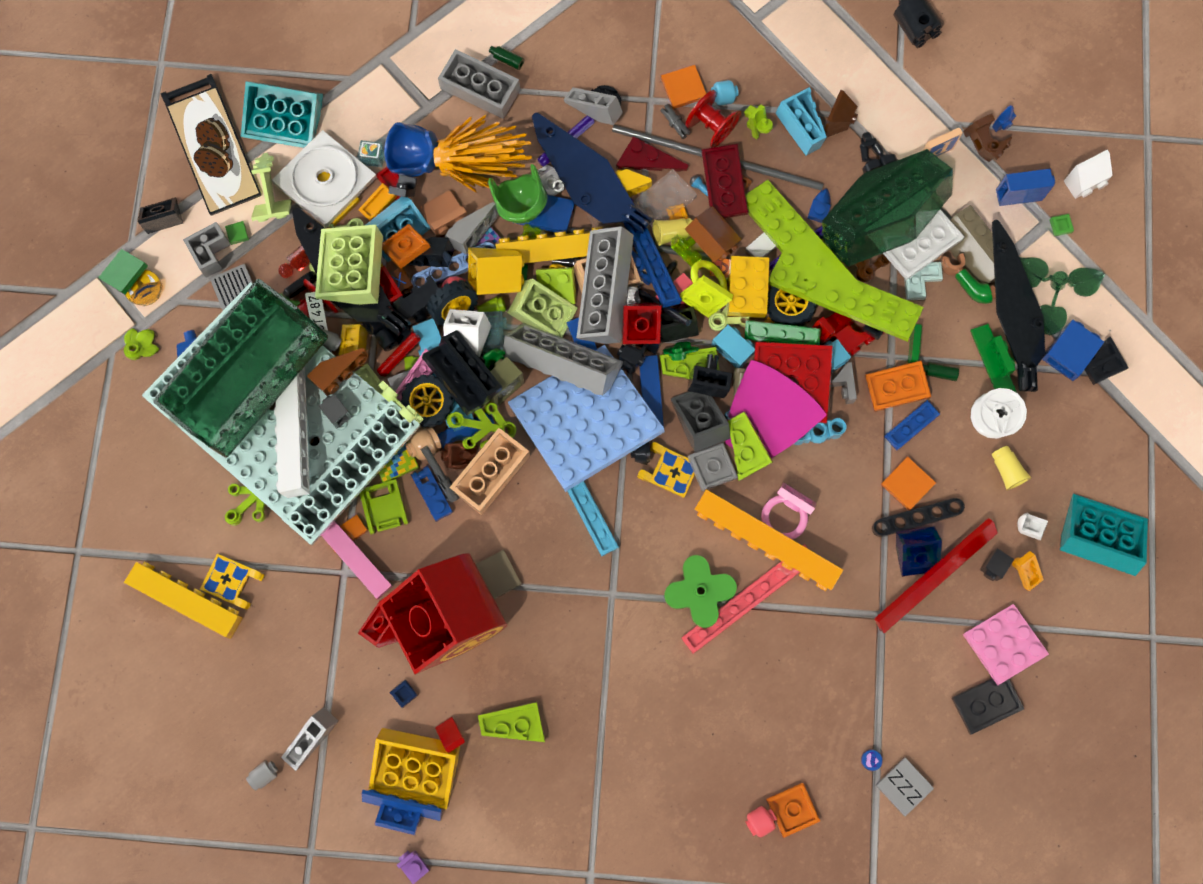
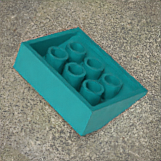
[241,81,323,148]
[1060,494,1148,576]

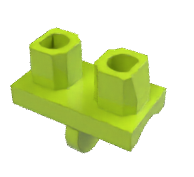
[744,105,773,140]

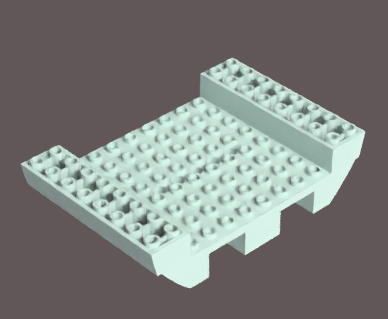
[142,282,420,545]

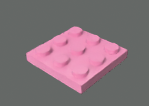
[963,604,1049,686]

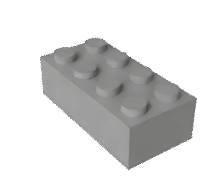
[438,49,520,119]

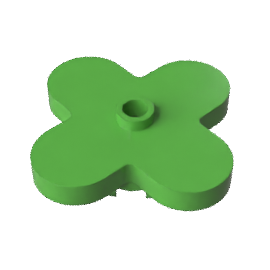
[664,555,737,628]

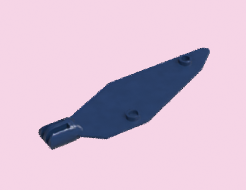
[532,113,653,234]

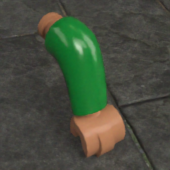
[941,253,996,304]

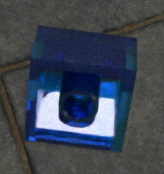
[896,526,942,577]

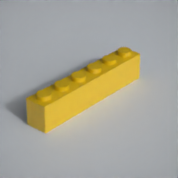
[496,227,603,263]
[124,561,243,639]

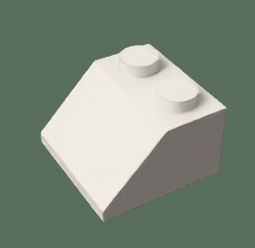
[1064,150,1113,199]

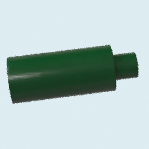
[489,46,524,70]
[923,362,959,382]

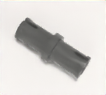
[660,104,691,139]

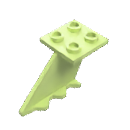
[251,152,292,222]

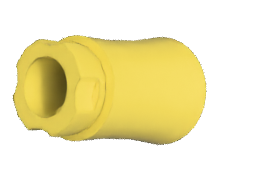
[652,218,693,246]
[992,446,1031,490]

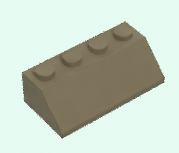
[949,205,995,285]

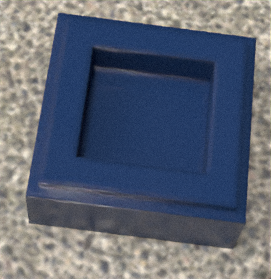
[389,680,418,708]

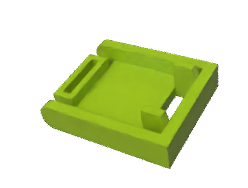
[360,479,409,534]

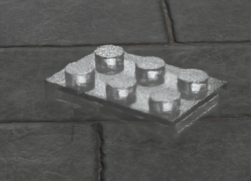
[633,169,697,226]

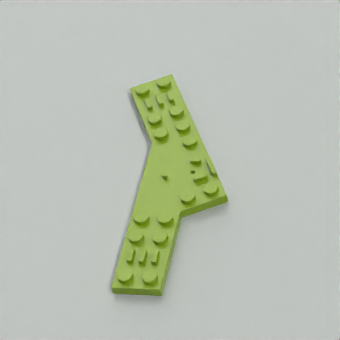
[745,180,924,342]

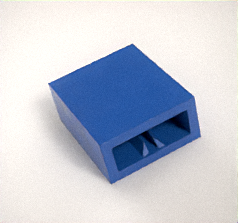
[996,169,1055,206]
[1042,320,1104,381]

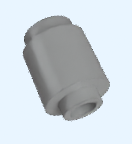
[246,760,278,791]

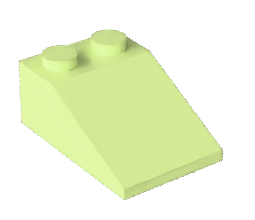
[507,278,577,338]

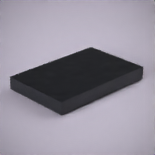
[952,678,1024,735]

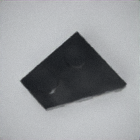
[1084,336,1129,385]

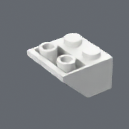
[444,309,491,357]

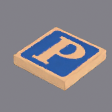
[919,128,963,164]

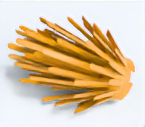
[433,115,532,193]

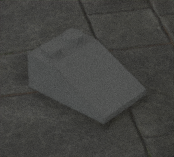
[671,392,730,452]

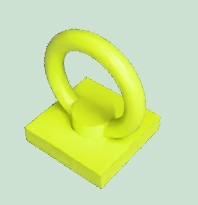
[680,260,733,318]

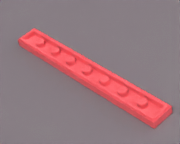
[681,544,808,654]

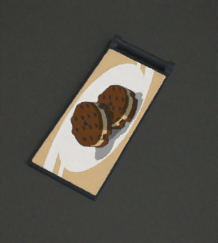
[160,74,262,216]

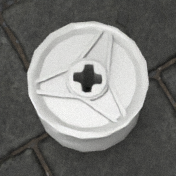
[970,388,1027,439]

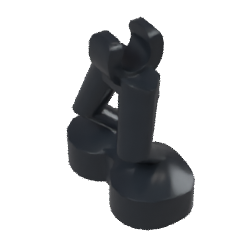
[860,132,898,178]

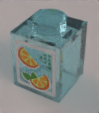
[358,140,385,167]

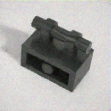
[660,304,699,343]

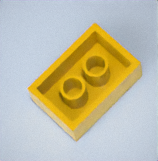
[727,256,769,318]

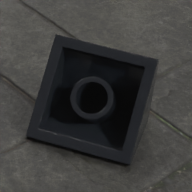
[138,197,183,234]

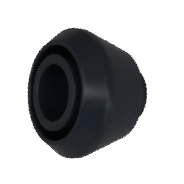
[630,442,650,465]

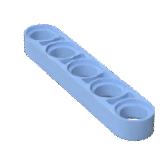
[411,242,496,288]

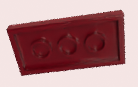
[701,144,748,218]

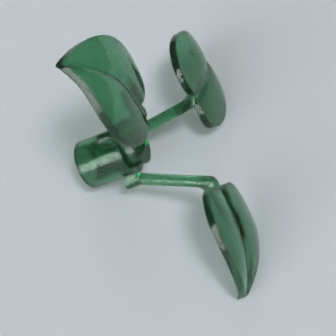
[1020,257,1105,336]

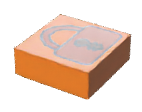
[710,258,730,278]

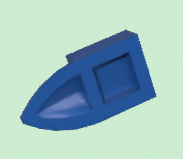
[992,105,1016,132]
[807,188,831,224]

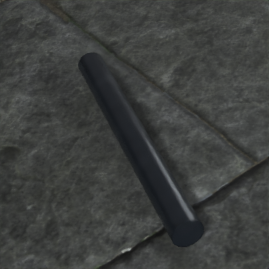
[638,288,691,326]

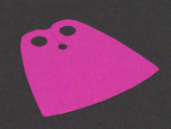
[725,360,827,458]

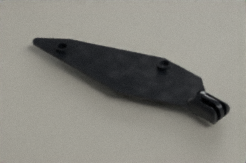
[292,208,411,336]
[992,220,1046,392]

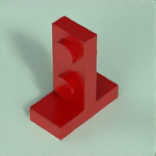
[812,313,853,345]

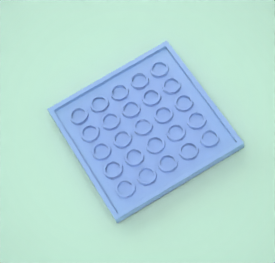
[508,345,665,492]

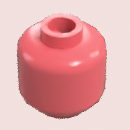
[745,806,777,838]

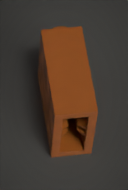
[685,206,742,263]

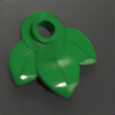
[663,341,700,361]
[484,348,506,371]

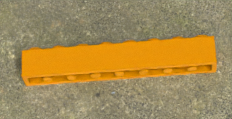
[694,489,843,591]

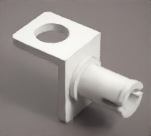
[537,165,565,196]

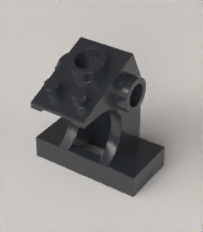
[617,337,663,374]

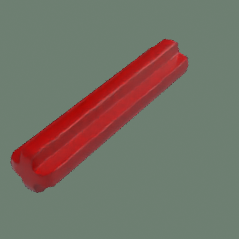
[377,332,421,377]

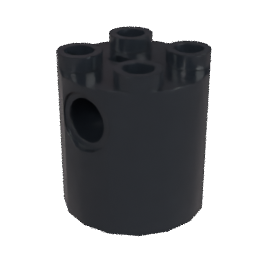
[893,0,943,48]

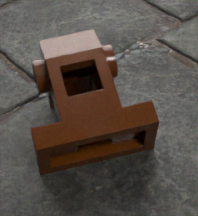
[963,114,1012,162]

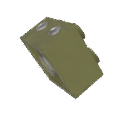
[490,357,524,407]

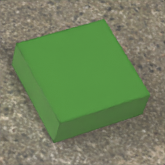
[1050,214,1074,237]
[225,221,249,245]

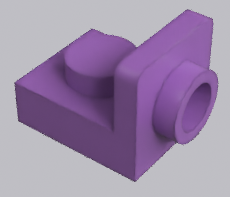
[397,851,430,884]

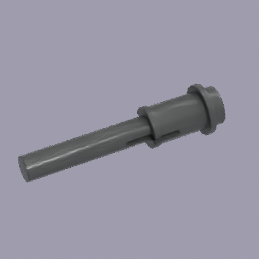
[421,446,460,503]

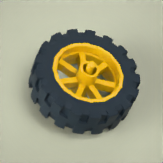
[427,280,478,326]
[767,286,817,326]
[401,375,454,428]

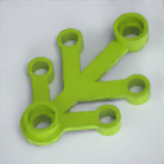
[447,403,517,449]
[225,484,266,526]

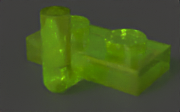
[671,235,702,270]

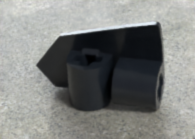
[361,322,412,351]

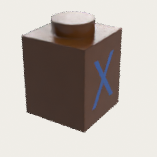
[389,268,413,298]

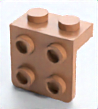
[420,191,467,237]

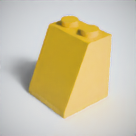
[468,247,524,295]

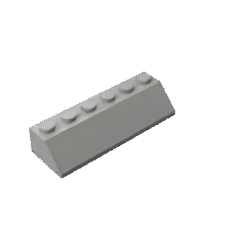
[576,226,634,344]
[503,323,623,396]

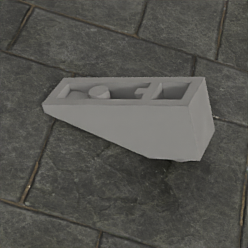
[564,87,623,125]
[445,202,499,255]
[281,708,338,771]

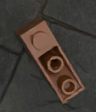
[307,348,369,397]

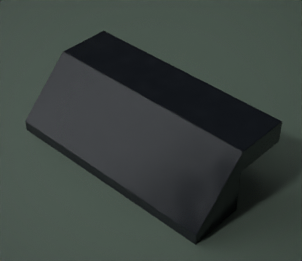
[422,330,503,415]

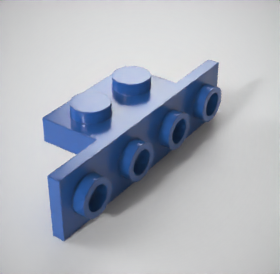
[361,790,442,835]

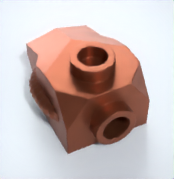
[441,440,477,470]

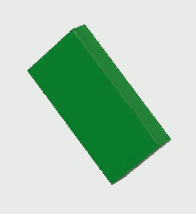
[907,324,922,364]

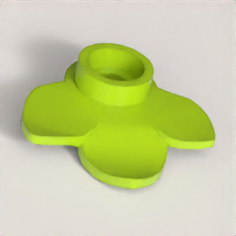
[124,328,159,360]

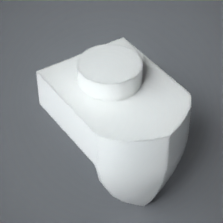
[1017,513,1048,540]

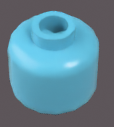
[710,80,738,106]

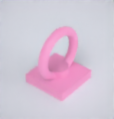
[761,483,816,540]

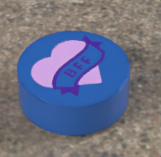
[861,750,882,771]

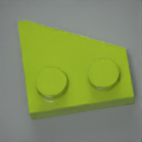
[536,267,577,304]

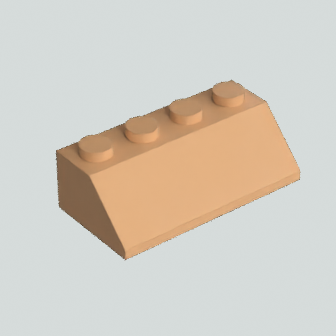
[450,428,530,515]

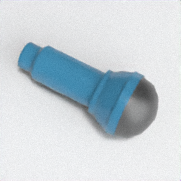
[690,175,708,197]

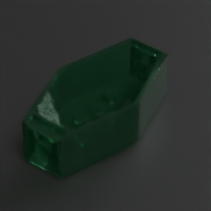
[822,149,953,266]

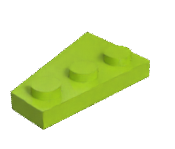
[659,347,720,379]
[728,412,773,481]
[478,702,545,742]

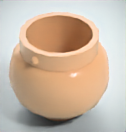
[406,427,441,460]

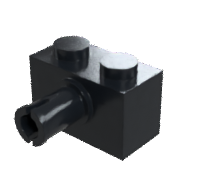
[687,354,732,399]

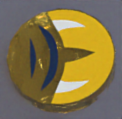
[125,270,163,306]

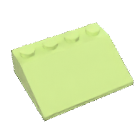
[315,225,383,305]

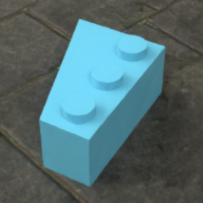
[775,87,826,156]

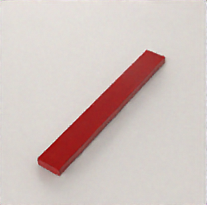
[874,518,998,633]

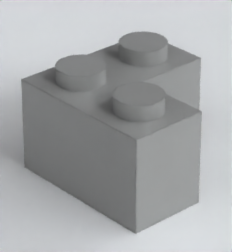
[183,222,231,278]

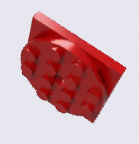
[754,342,833,423]

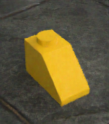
[615,169,652,197]

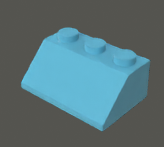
[366,196,431,262]

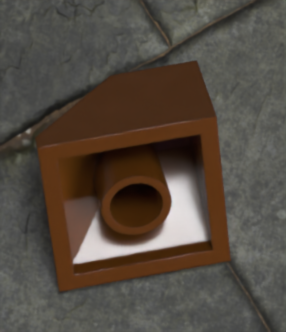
[824,90,858,138]

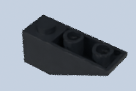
[407,237,454,267]

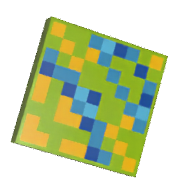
[379,442,419,482]

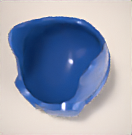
[384,122,439,177]

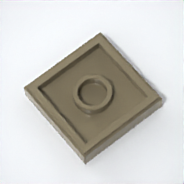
[476,550,522,599]

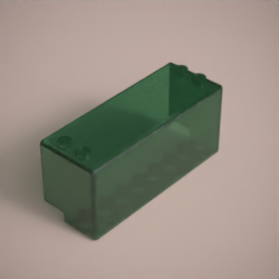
[153,279,328,458]

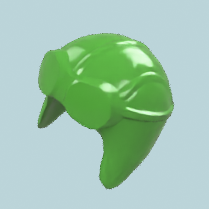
[488,164,548,224]

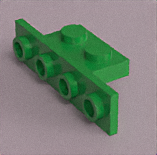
[970,324,1017,393]

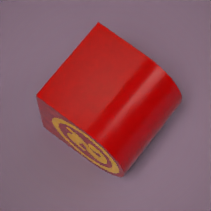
[378,553,507,675]

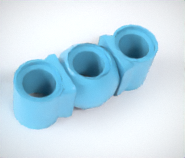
[794,418,847,445]

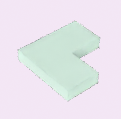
[904,262,943,300]

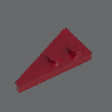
[616,137,689,172]

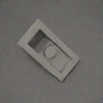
[831,362,857,404]

